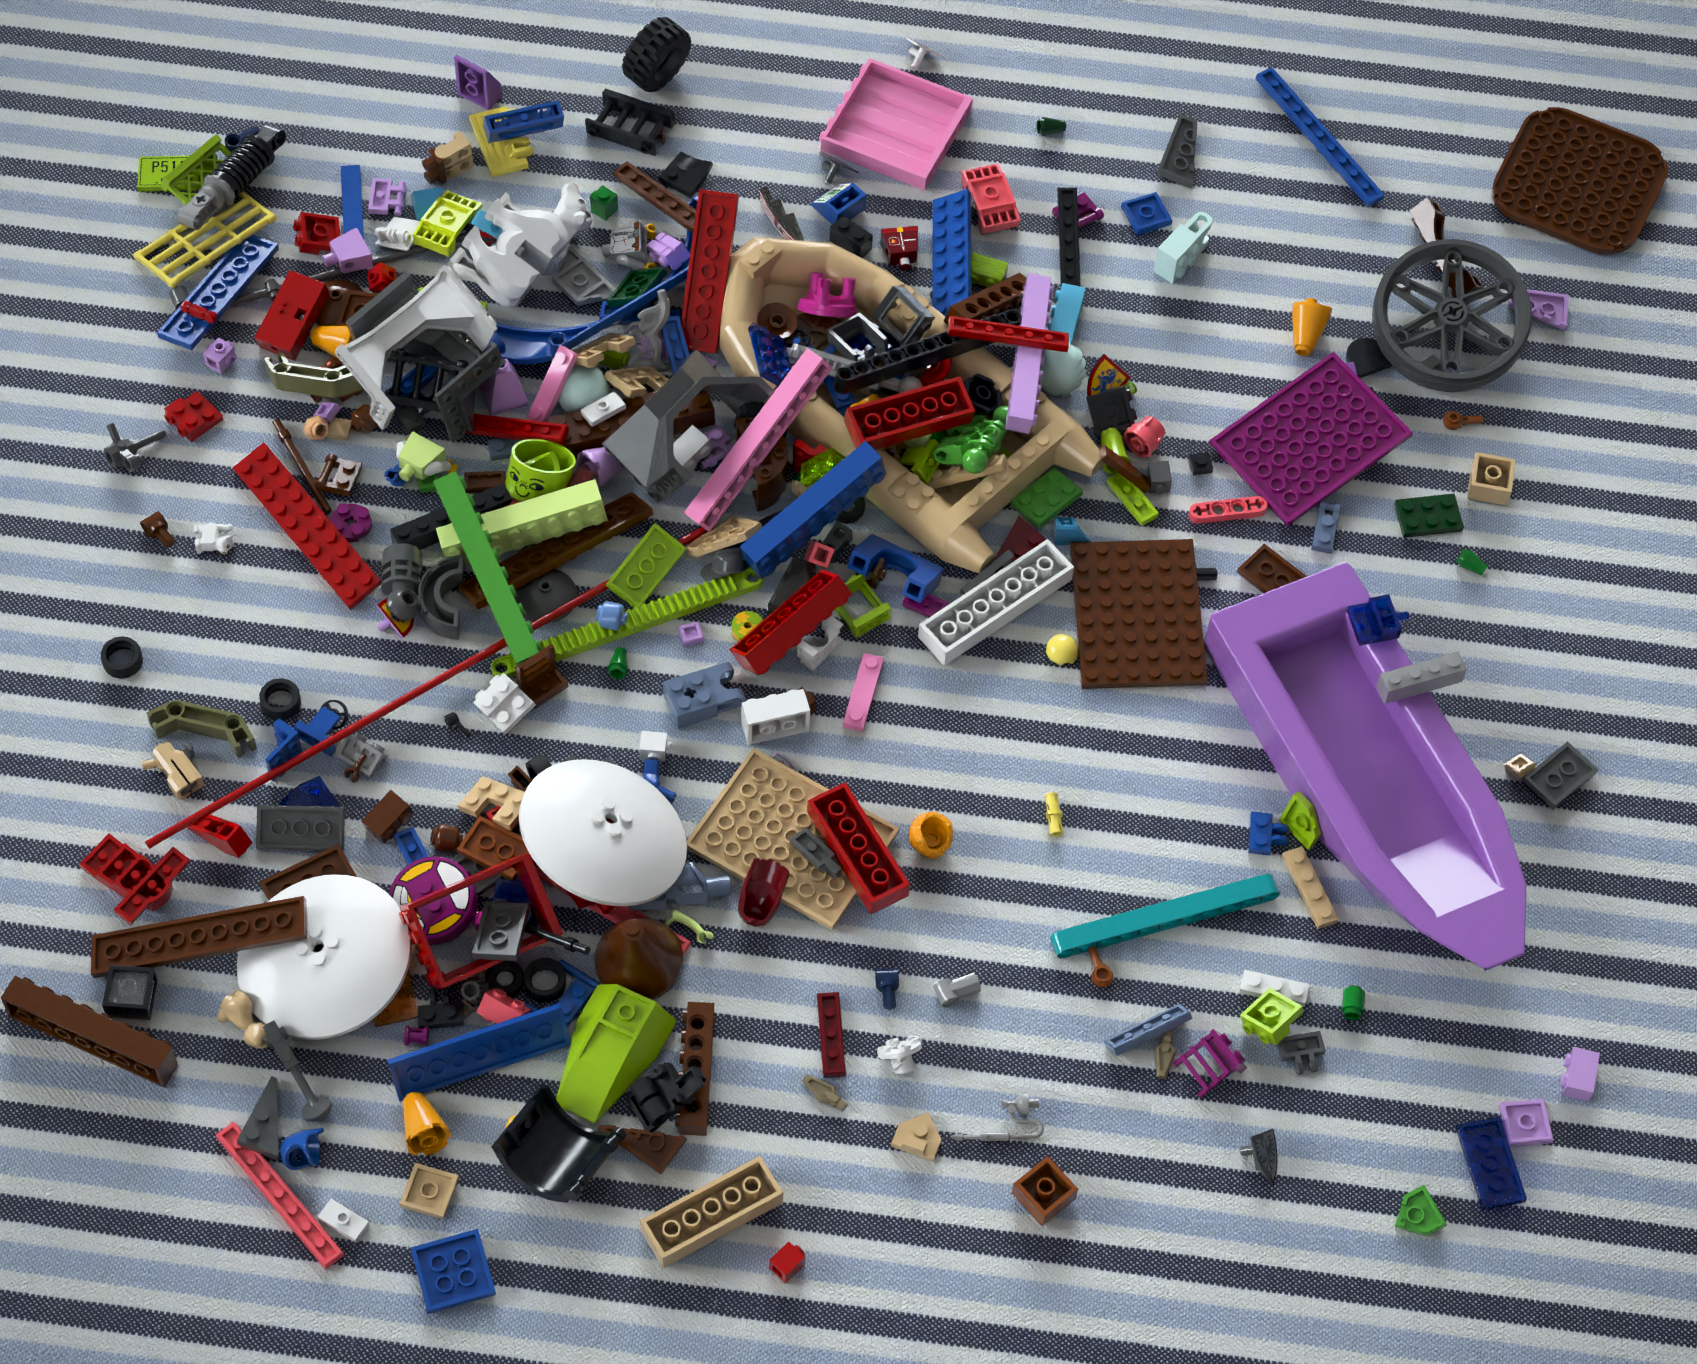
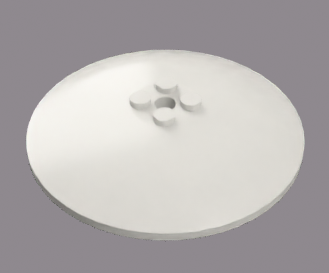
[519,759,687,906]
[237,875,412,1040]

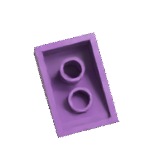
[454,54,502,110]

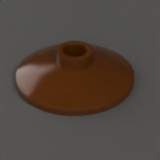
[757,303,797,340]

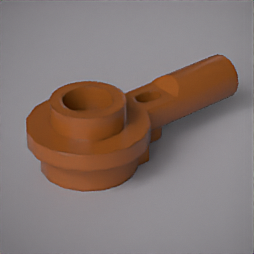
[1443,411,1483,430]
[1088,947,1114,987]

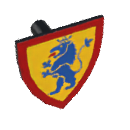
[1087,354,1131,396]

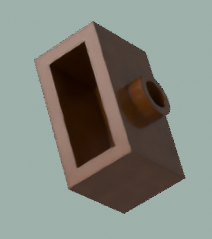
[361,790,414,844]

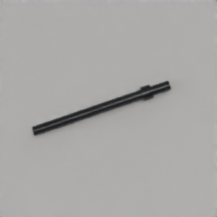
[524,923,591,955]

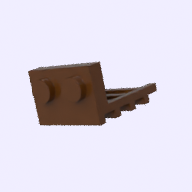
[515,644,569,709]

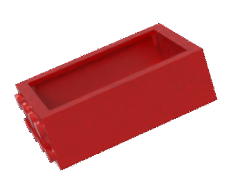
[399,853,564,989]

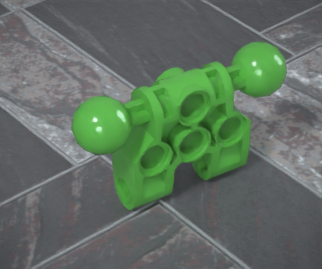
[933,405,1008,474]

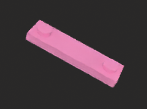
[526,345,578,422]
[843,653,884,732]

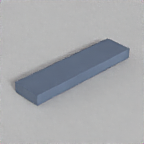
[1104,1004,1192,1056]

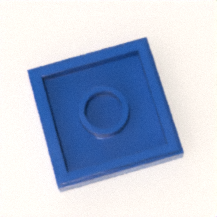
[1121,192,1173,235]

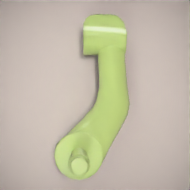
[665,911,714,944]

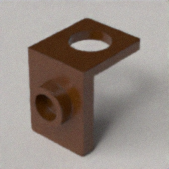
[856,558,887,589]

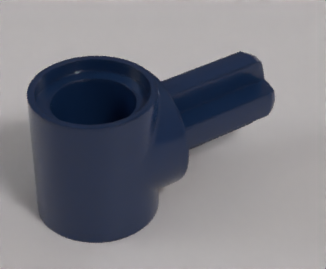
[875,968,899,1010]

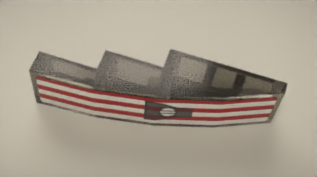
[760,187,804,241]

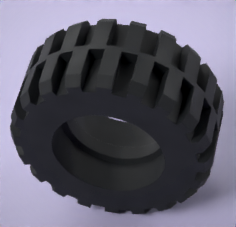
[622,17,691,92]

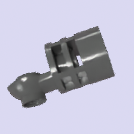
[381,544,422,620]

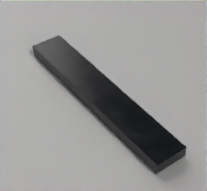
[1057,187,1081,290]

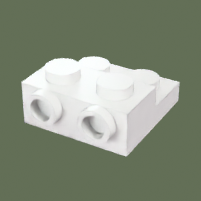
[473,673,536,735]

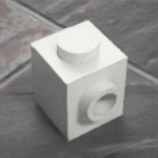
[639,731,671,762]

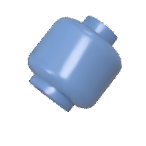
[596,601,628,631]

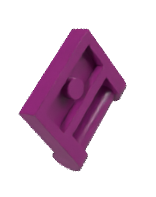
[1052,192,1104,228]

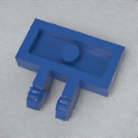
[1248,811,1289,855]

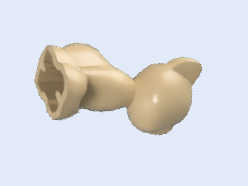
[217,990,268,1049]

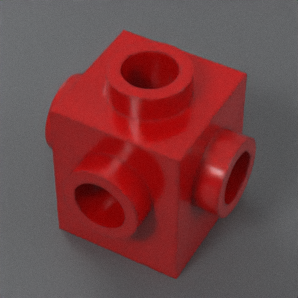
[368,262,396,293]

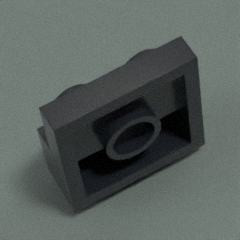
[1086,385,1137,436]

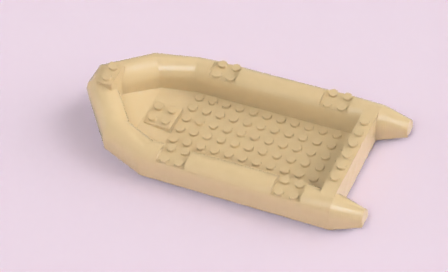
[720,237,1105,573]

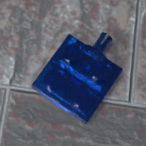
[1346,594,1409,646]

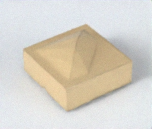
[328,418,352,441]
[1505,754,1535,779]

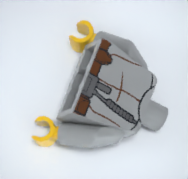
[601,221,656,270]

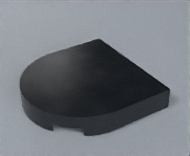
[1346,338,1392,378]

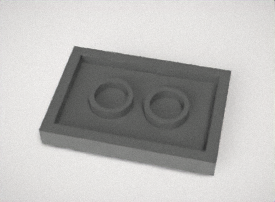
[1523,741,1599,810]
[472,902,529,961]

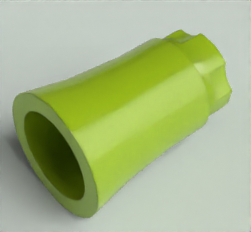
[1101,428,1131,474]

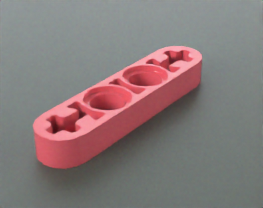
[1189,496,1267,524]

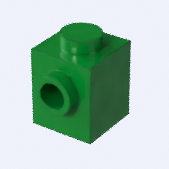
[590,185,618,221]

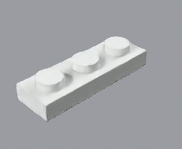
[1239,970,1309,1007]

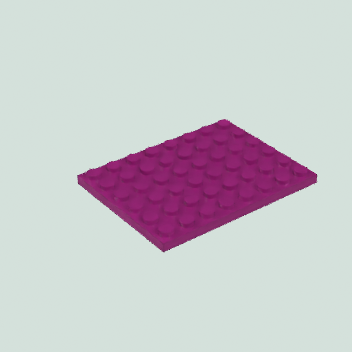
[1209,352,1413,527]

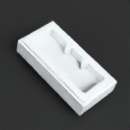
[581,392,626,427]
[318,1199,369,1243]

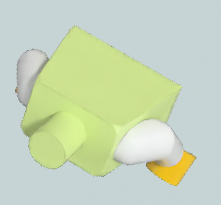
[396,431,459,481]

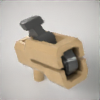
[142,742,204,800]

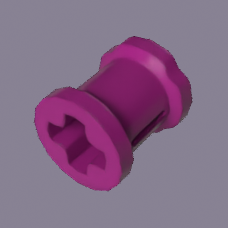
[404,1026,429,1046]

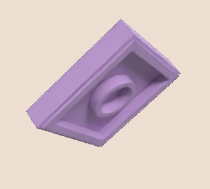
[1499,1099,1554,1147]

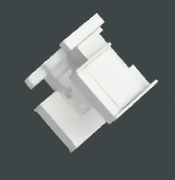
[796,616,844,671]

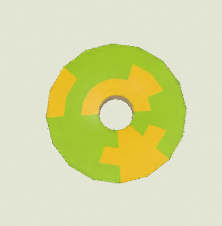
[732,611,763,641]

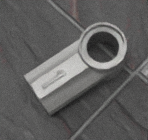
[933,973,981,1008]

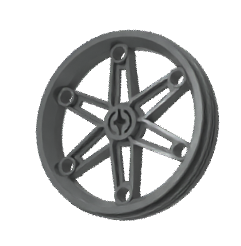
[1372,239,1532,392]

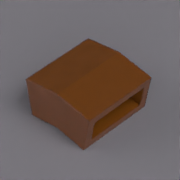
[507,766,532,792]

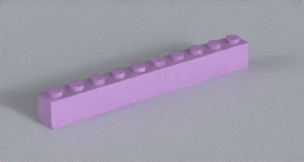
[1005,273,1054,434]

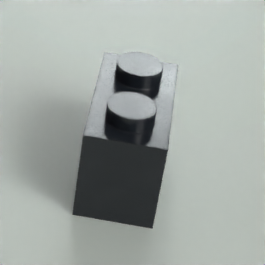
[829,215,873,258]

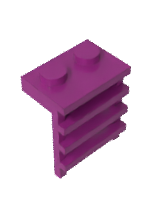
[1174,1029,1247,1098]

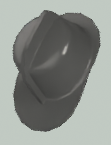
[700,546,749,579]

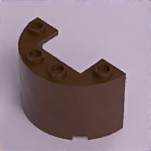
[736,417,788,512]

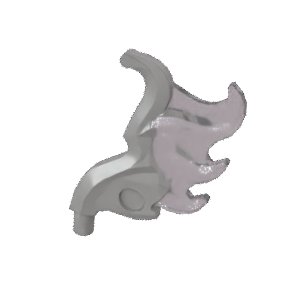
[624,289,671,370]

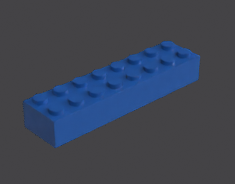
[740,441,886,579]

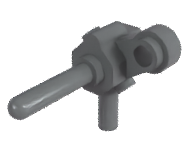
[104,422,166,472]

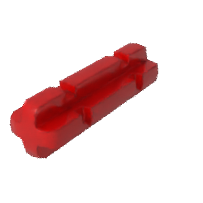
[180,301,218,324]

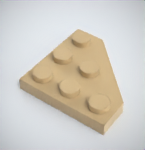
[685,516,763,557]

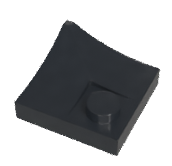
[659,152,713,198]

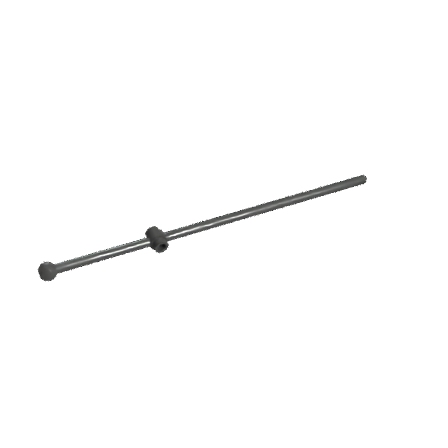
[172,231,469,314]

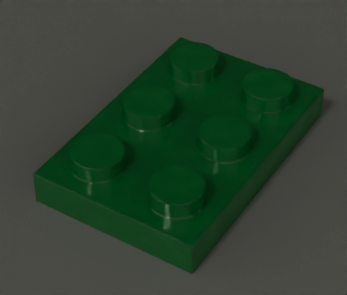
[606,267,667,308]
[1394,493,1464,538]

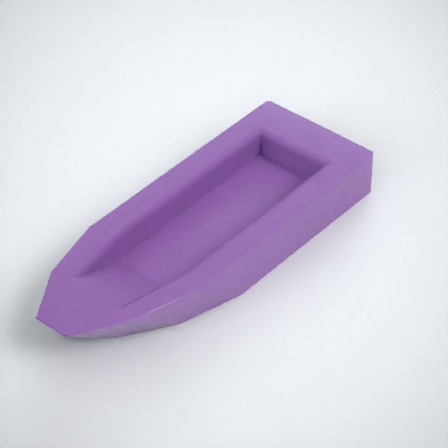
[1204,563,1526,970]

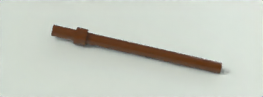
[272,418,332,515]

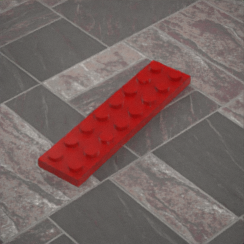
[681,189,739,354]

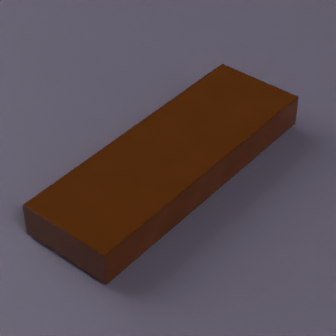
[1099,445,1150,492]

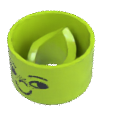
[505,439,576,502]

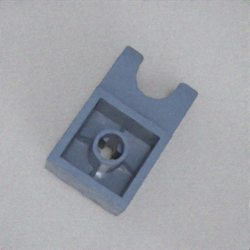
[663,662,746,729]

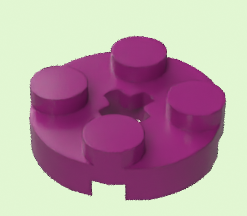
[330,503,372,543]

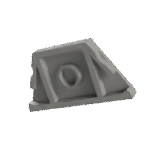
[552,246,616,306]

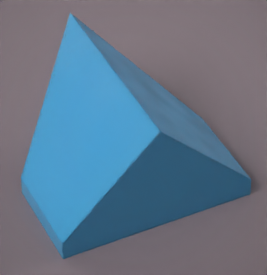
[411,187,444,221]
[1054,517,1091,545]

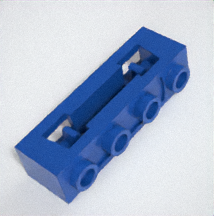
[483,100,564,144]

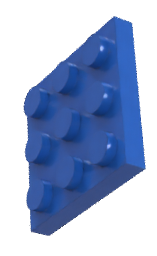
[411,1229,496,1314]

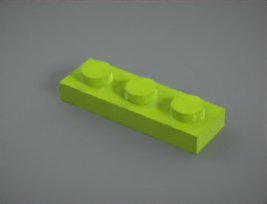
[1106,473,1159,526]

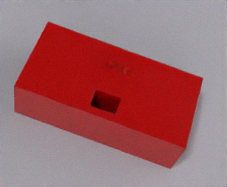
[254,270,330,361]

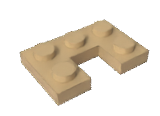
[573,333,636,368]
[604,366,669,398]
[458,776,525,831]

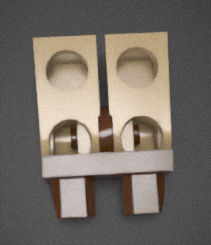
[422,131,474,185]

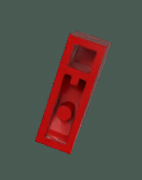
[187,815,253,858]

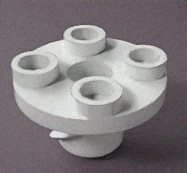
[877,1036,922,1075]

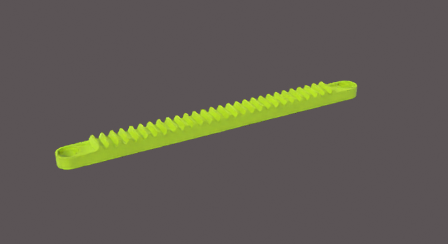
[491,568,764,678]

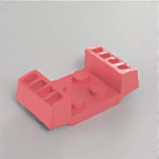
[961,163,1021,235]

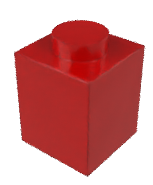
[769,1242,805,1284]

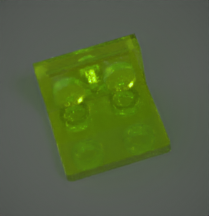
[801,448,846,487]

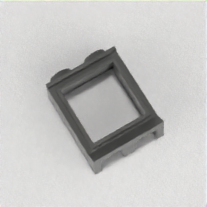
[871,286,935,346]
[827,313,888,362]

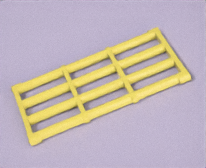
[133,191,277,288]

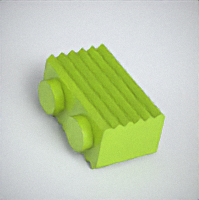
[971,252,1008,288]

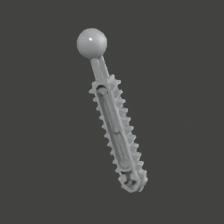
[785,343,923,394]

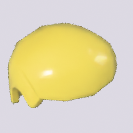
[1046,634,1079,666]

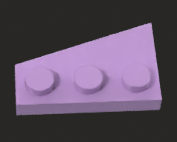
[1508,289,1569,331]

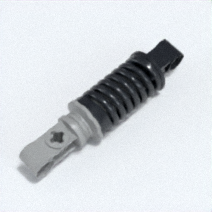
[177,125,286,230]

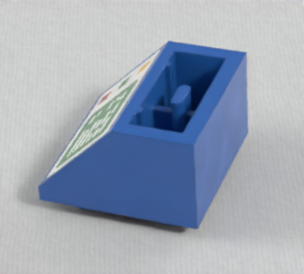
[811,183,867,224]

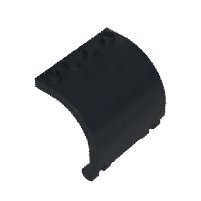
[491,1085,627,1203]

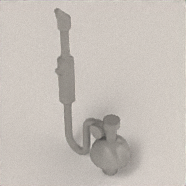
[951,1092,1044,1142]

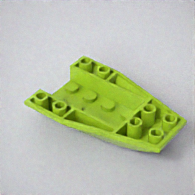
[556,984,677,1124]

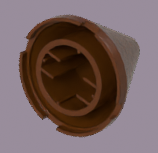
[595,917,683,1000]

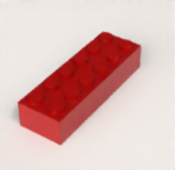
[844,377,975,450]
[729,569,852,676]
[807,782,910,914]

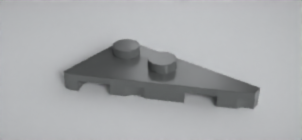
[237,1076,279,1160]

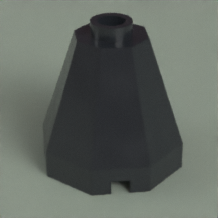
[963,374,1002,416]

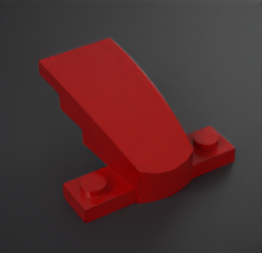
[79,833,190,925]

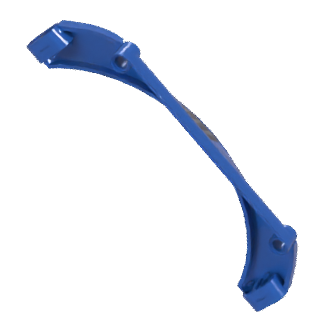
[471,195,698,365]

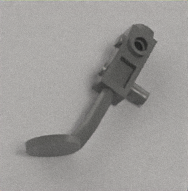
[263,1020,332,1122]

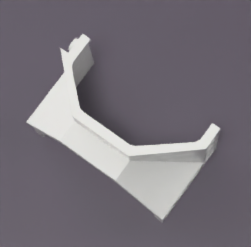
[335,265,497,430]

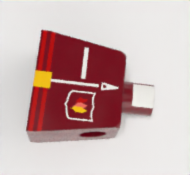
[880,225,918,271]

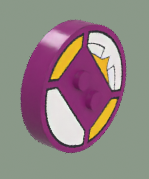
[389,856,478,945]

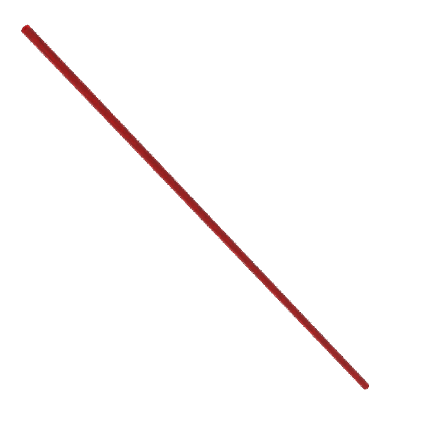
[145,527,705,849]

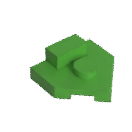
[1395,1185,1447,1236]

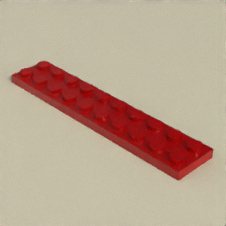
[233,442,382,610]

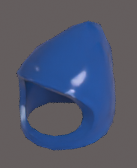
[280,1128,324,1170]

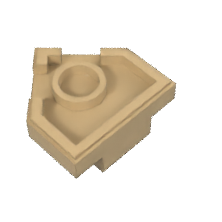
[891,1112,942,1162]

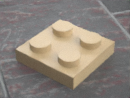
[400,1163,459,1220]

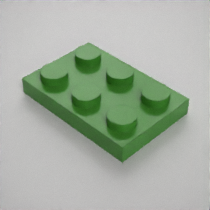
[1011,467,1083,529]

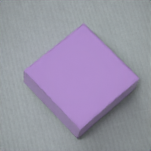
[313,402,341,423]
[678,621,704,647]

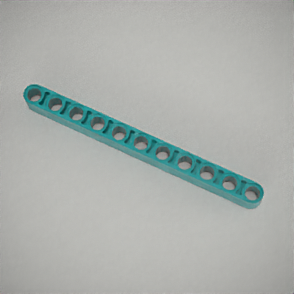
[1050,873,1280,958]

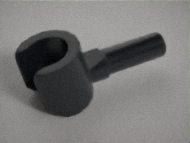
[444,712,471,737]

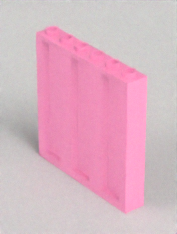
[819,58,973,191]

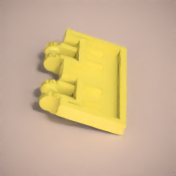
[469,106,534,177]

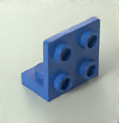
[265,718,302,782]

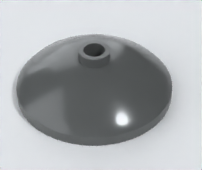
[515,569,577,623]

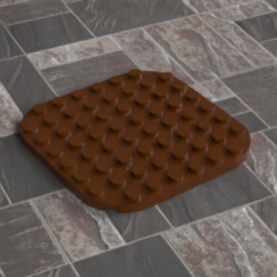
[1492,107,1668,254]

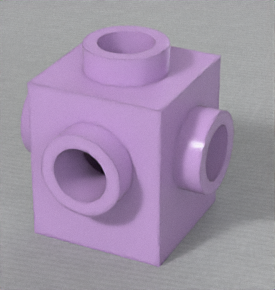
[203,337,236,374]

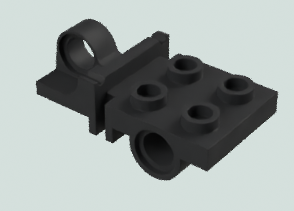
[626,1062,706,1132]

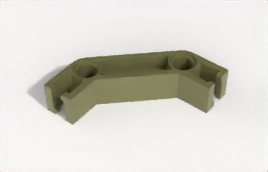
[264,353,363,398]
[146,700,257,758]

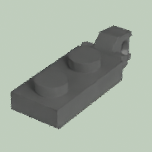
[789,827,842,880]

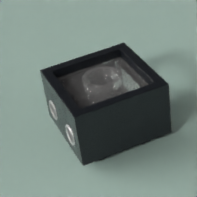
[102,965,158,1020]

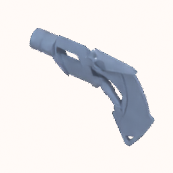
[612,822,731,910]

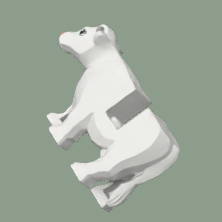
[447,183,593,308]

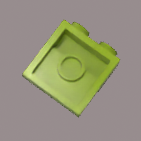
[1240,988,1304,1046]

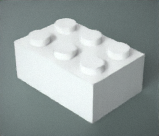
[741,689,810,745]

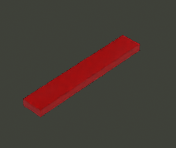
[948,316,1069,352]
[466,414,570,445]

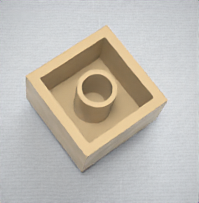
[1467,452,1516,506]

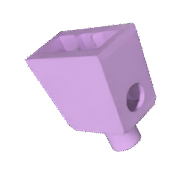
[322,228,373,273]

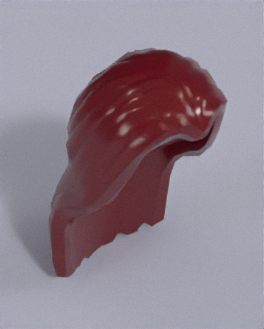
[738,858,789,927]

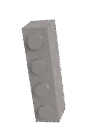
[1376,651,1467,704]

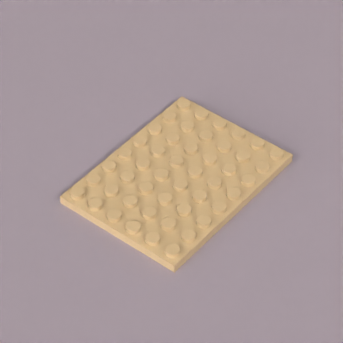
[686,748,900,930]

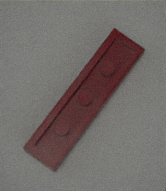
[817,992,846,1078]

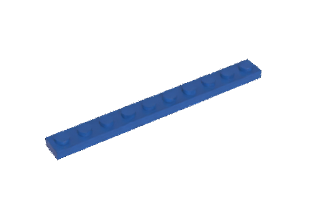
[1256,67,1385,207]

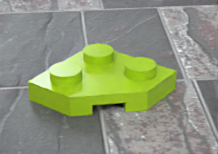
[1279,791,1321,850]

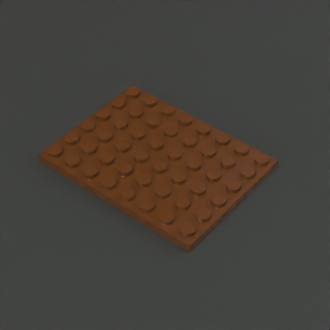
[1070,539,1208,689]

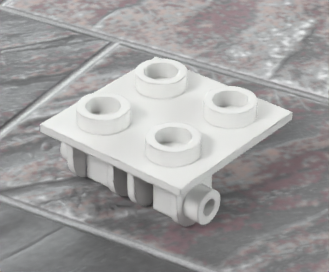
[375,217,420,251]

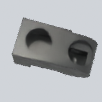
[822,521,853,563]

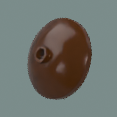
[315,279,364,326]

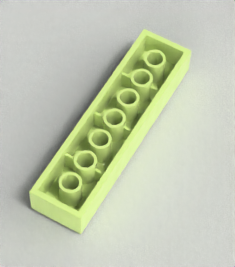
[436,479,608,565]

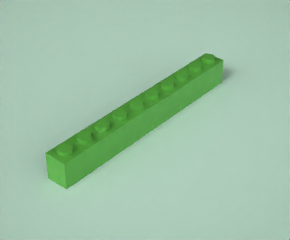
[433,471,542,666]

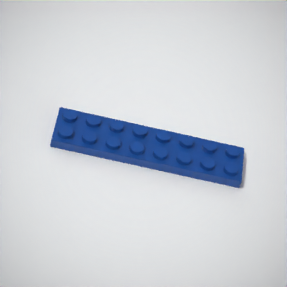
[932,189,971,317]
[157,234,279,351]
[387,1003,571,1101]

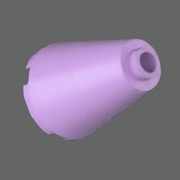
[577,447,624,488]

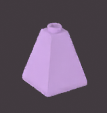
[479,358,529,416]

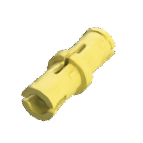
[1044,792,1064,837]

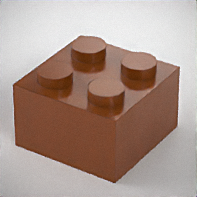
[1012,1156,1078,1226]

